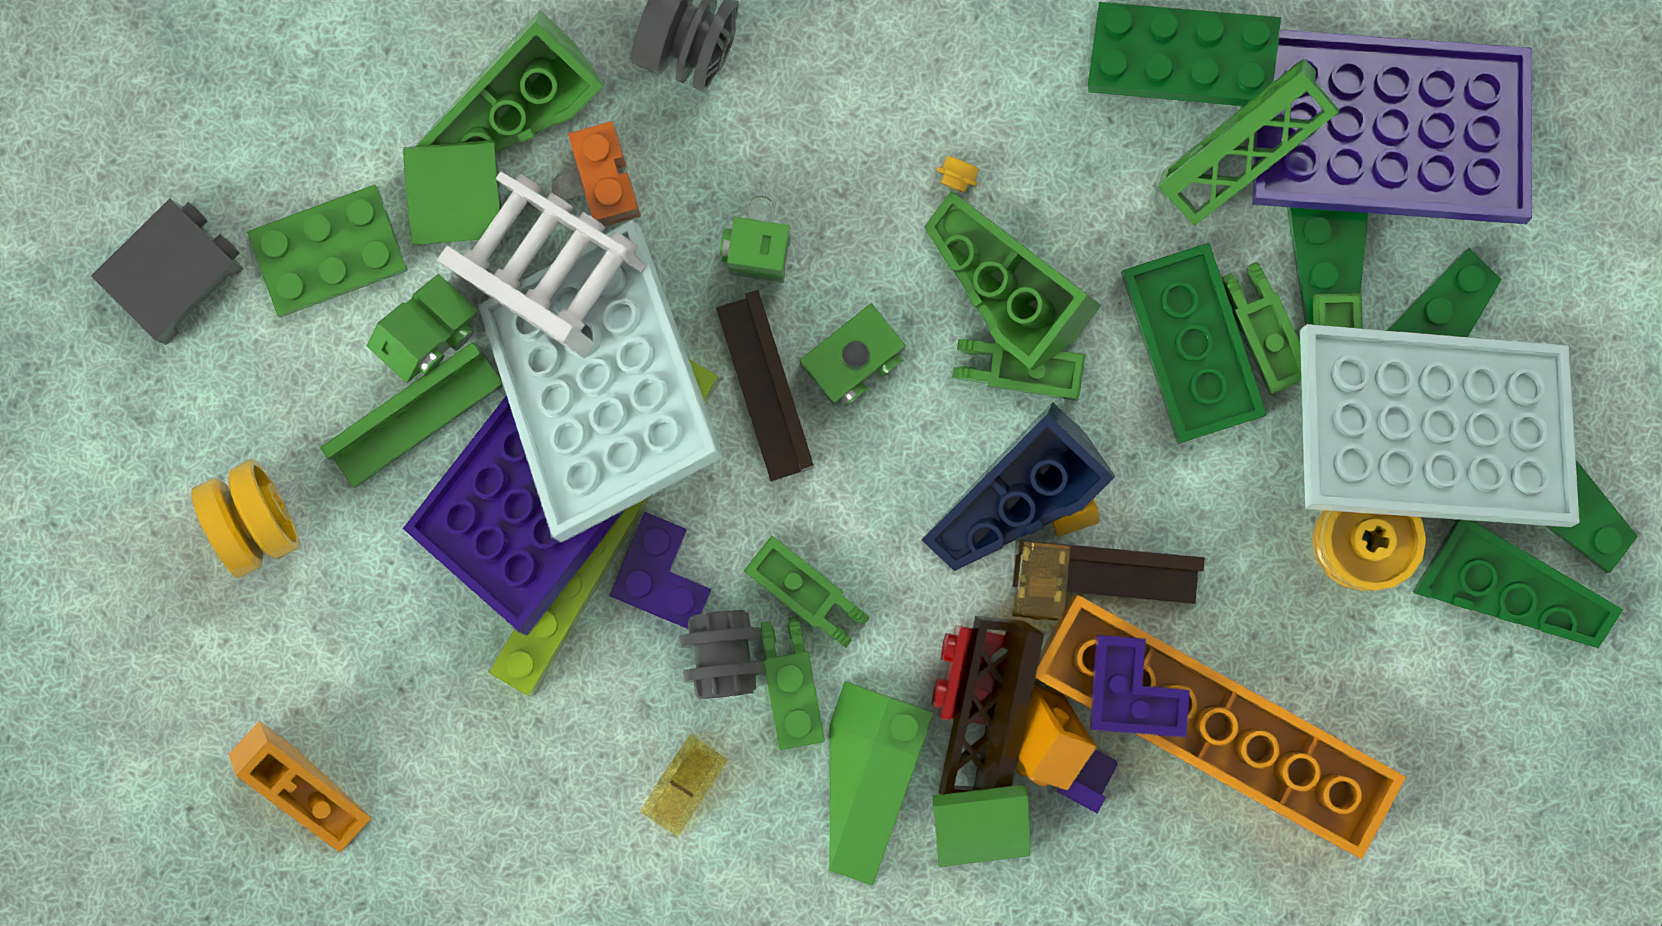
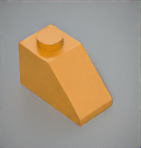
[1018,684,1097,790]

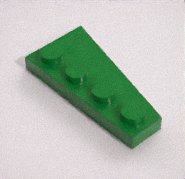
[1287,207,1368,325]
[1544,460,1638,573]
[1413,519,1623,649]

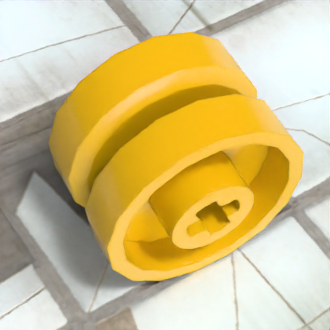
[191,459,300,578]
[1312,510,1426,591]

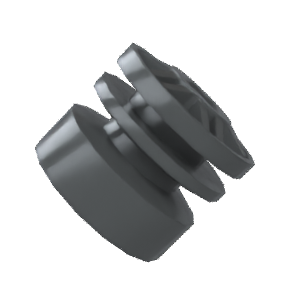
[631,0,739,92]

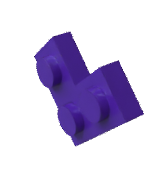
[609,512,712,629]
[1090,635,1190,737]

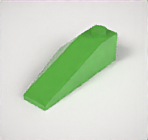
[415,10,604,153]
[924,191,1102,370]
[829,681,933,885]

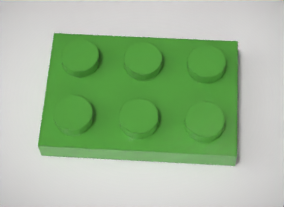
[247,184,408,318]

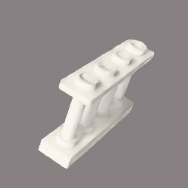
[437,171,646,359]

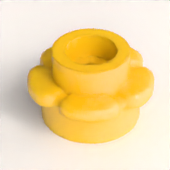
[936,156,980,193]

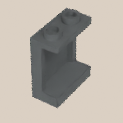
[91,198,244,345]

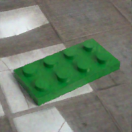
[1088,2,1281,106]
[1121,242,1267,445]

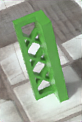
[1158,58,1339,226]
[320,342,504,488]

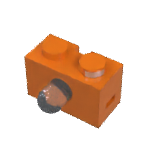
[552,121,641,227]

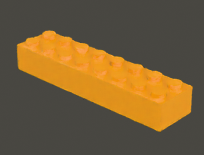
[1035,595,1406,859]

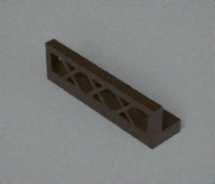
[716,290,814,482]
[1012,540,1205,604]
[938,616,1044,795]

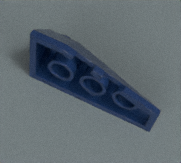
[922,402,1115,571]

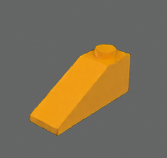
[228,720,371,853]

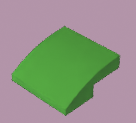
[403,140,501,245]
[932,785,1030,867]

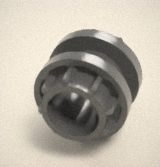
[680,610,765,699]

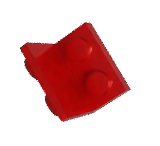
[931,625,1005,725]

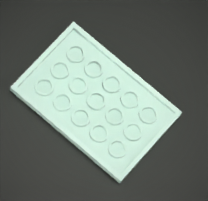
[478,220,724,543]
[1300,324,1579,527]

